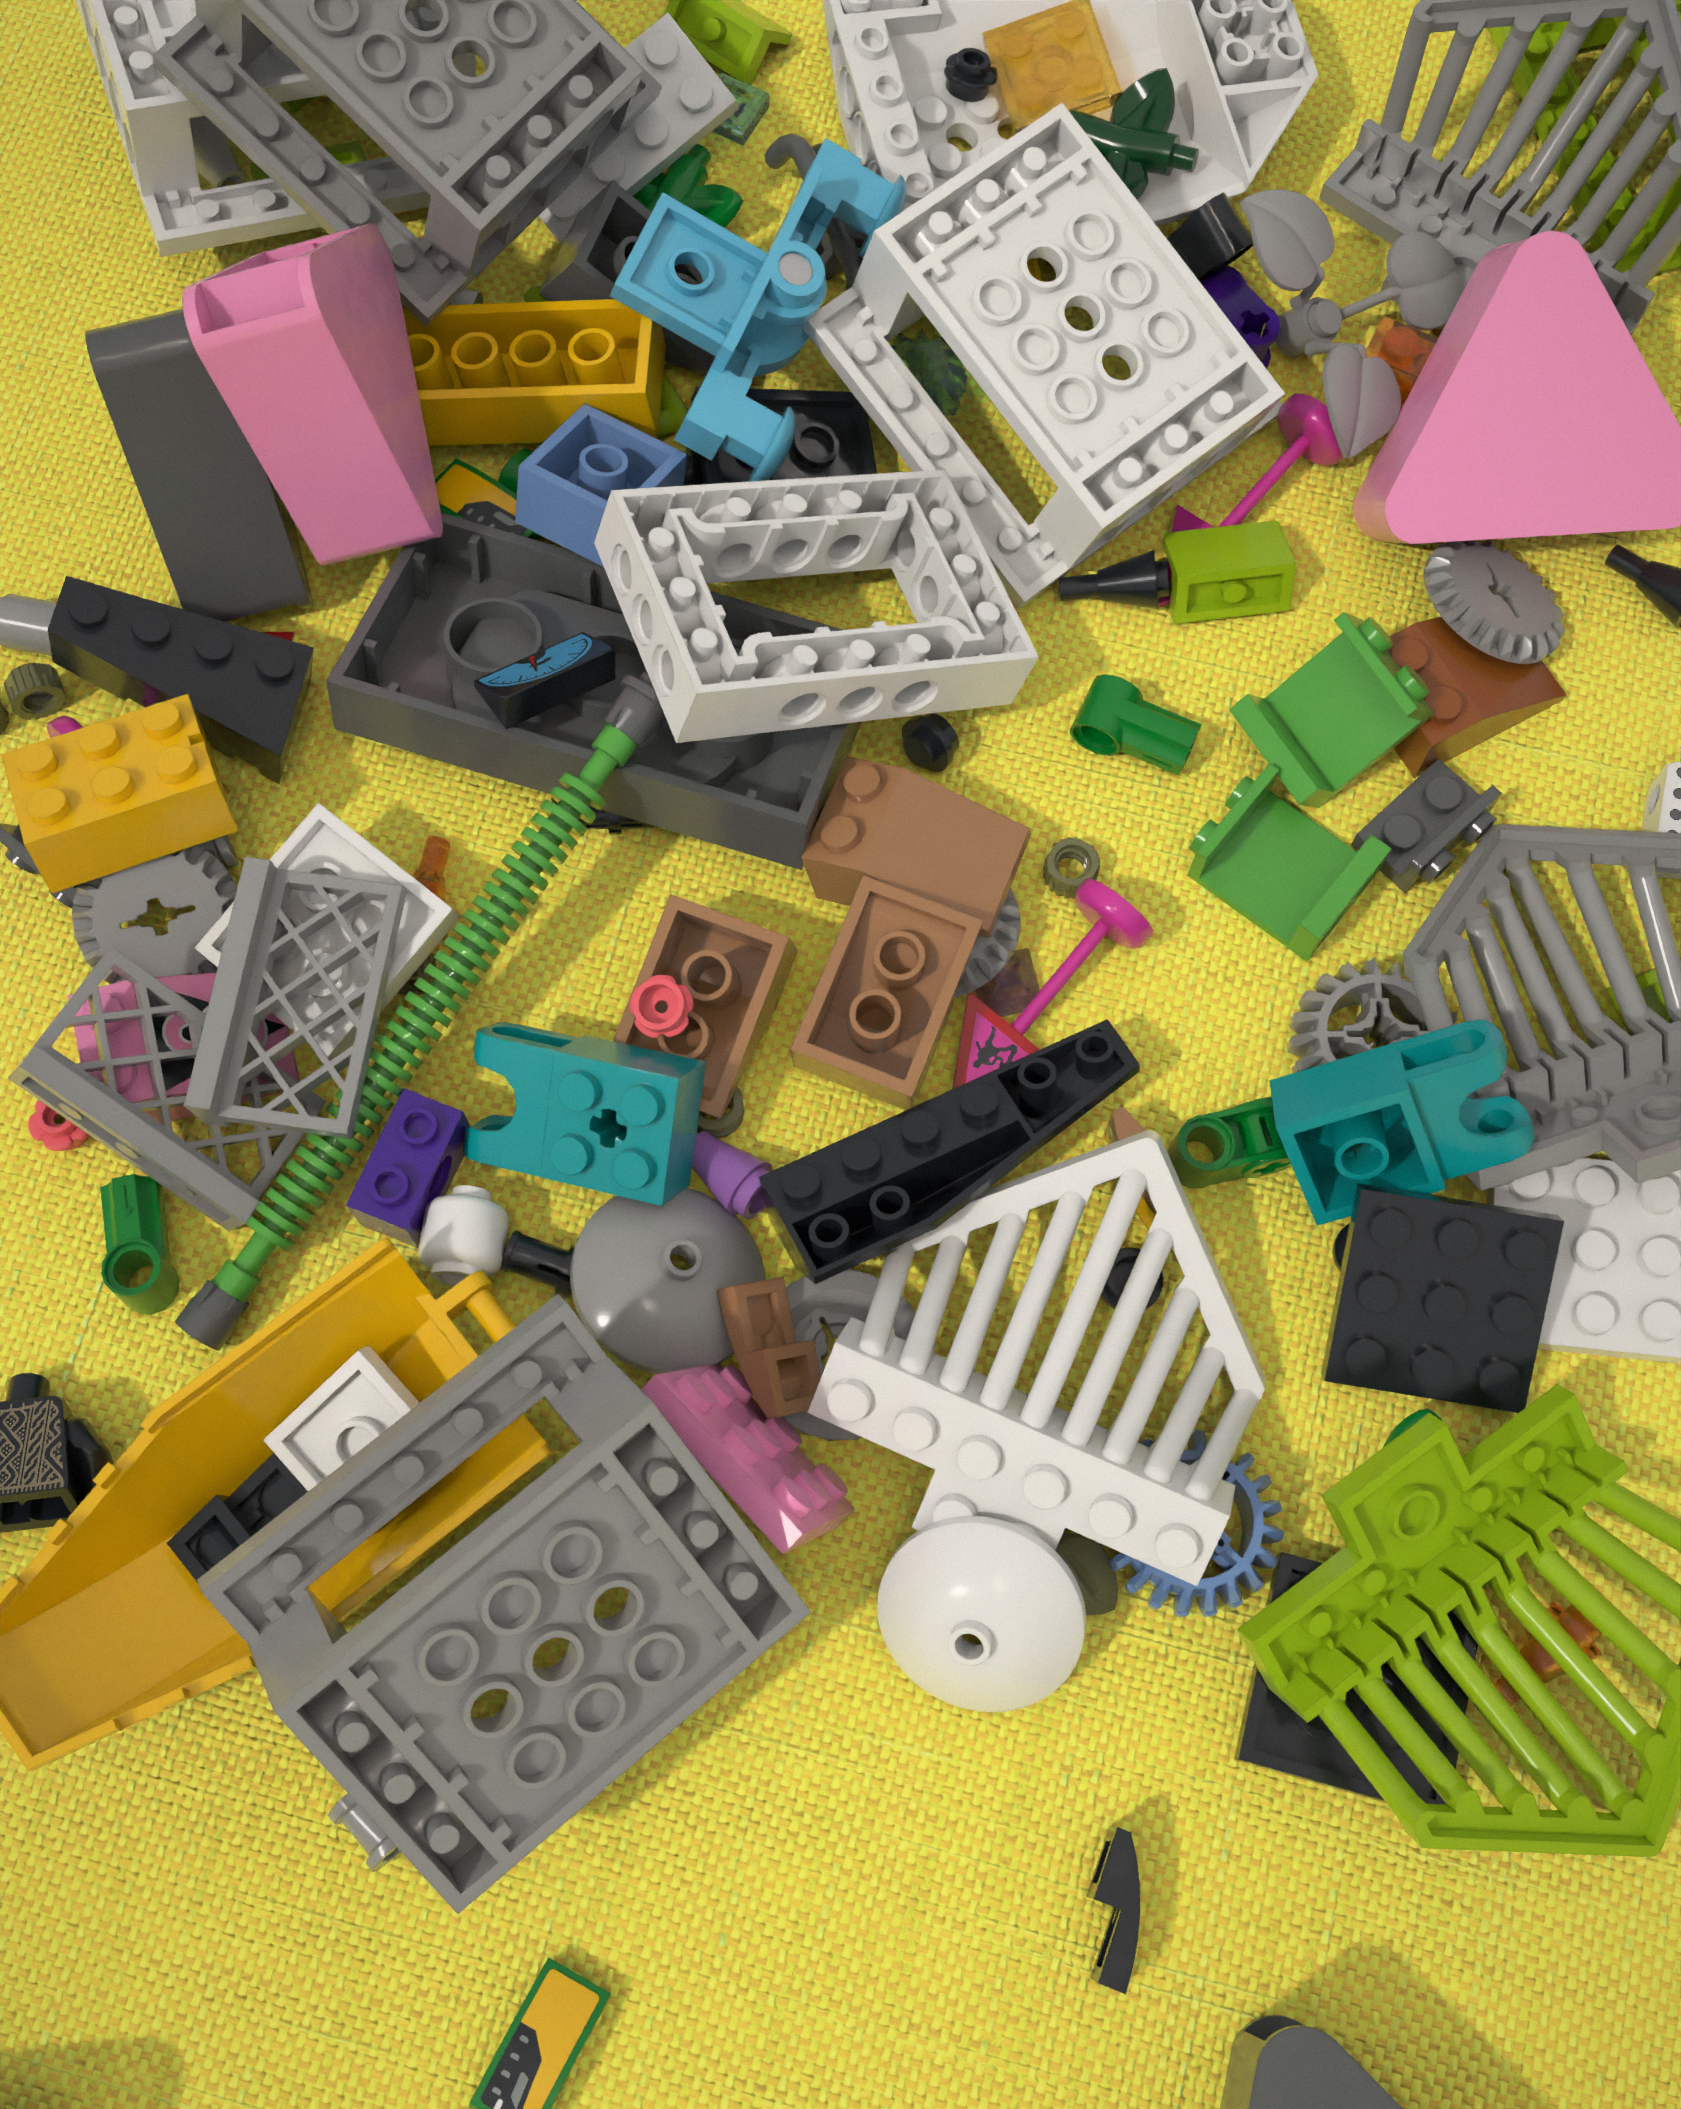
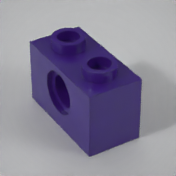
[346,1088,471,1248]

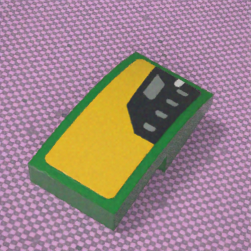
[435,458,541,540]
[469,1957,611,2109]

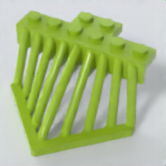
[1237,1384,1681,1857]

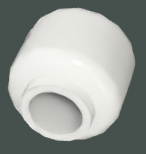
[418,1185,509,1286]

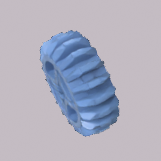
[1099,1430,1284,1618]

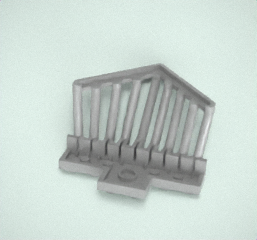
[1319,0,1681,335]
[1403,824,1681,1191]

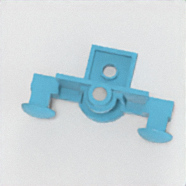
[609,138,907,482]

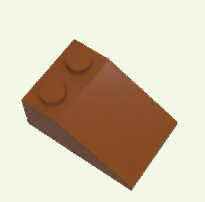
[1387,617,1567,778]

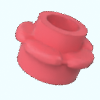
[630,975,694,1038]
[28,1100,90,1151]

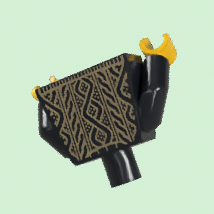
[0,1373,114,1533]

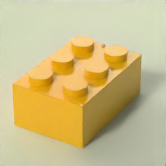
[1,694,238,894]

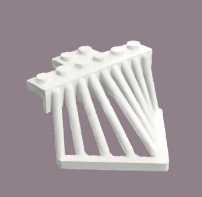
[808,1130,1266,1586]

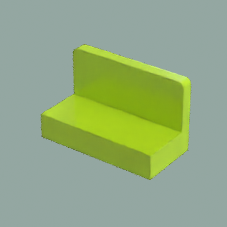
[663,0,793,84]
[1163,521,1296,624]

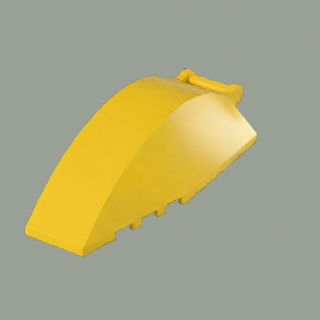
[0,1237,555,1771]

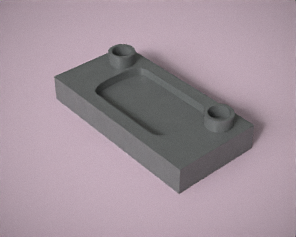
[326,513,862,870]

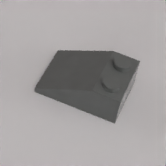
[538,180,715,377]

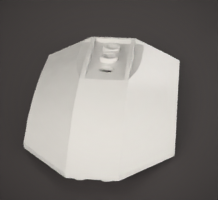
[822,0,1319,227]

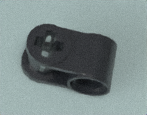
[1167,192,1253,281]

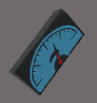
[474,632,616,729]

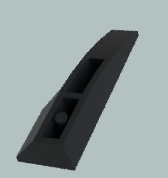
[759,1019,1140,1284]

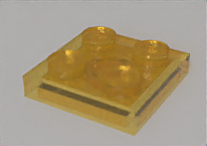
[982,0,1122,135]

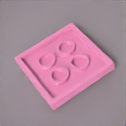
[641,1364,855,1554]

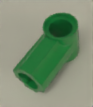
[1070,674,1202,776]
[100,1174,180,1314]

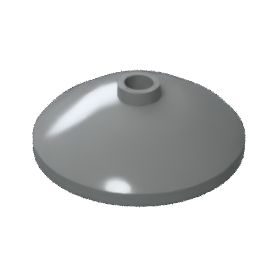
[570,1188,766,1374]

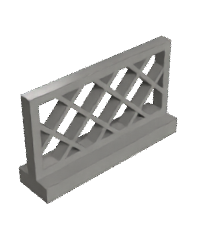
[184,857,407,1139]
[8,946,326,1231]

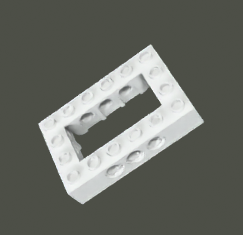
[594,469,1039,743]

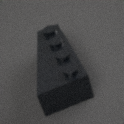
[48,576,314,784]

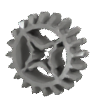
[1287,958,1457,1073]

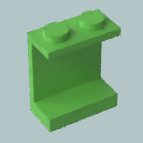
[1229,612,1435,808]
[1187,763,1392,962]

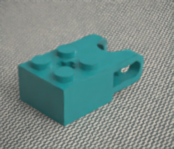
[1269,1020,1535,1226]
[463,1022,706,1206]

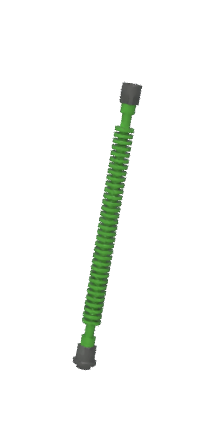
[175,672,667,1351]

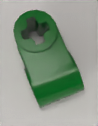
[1167,1097,1292,1189]

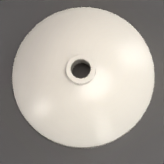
[877,1516,1086,1712]

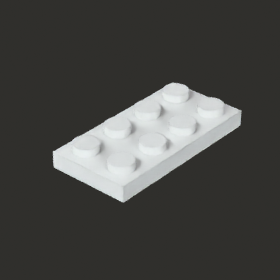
[538,12,739,246]

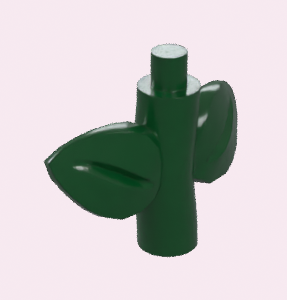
[1069,68,1199,200]

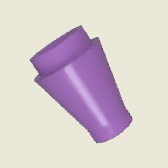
[692,1131,772,1220]

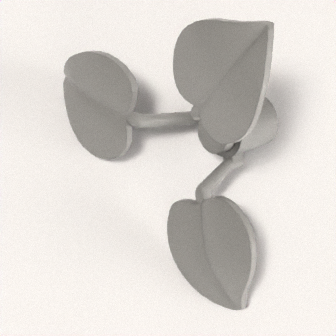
[1239,189,1463,459]

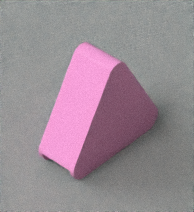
[182,223,443,566]
[1353,231,1681,544]

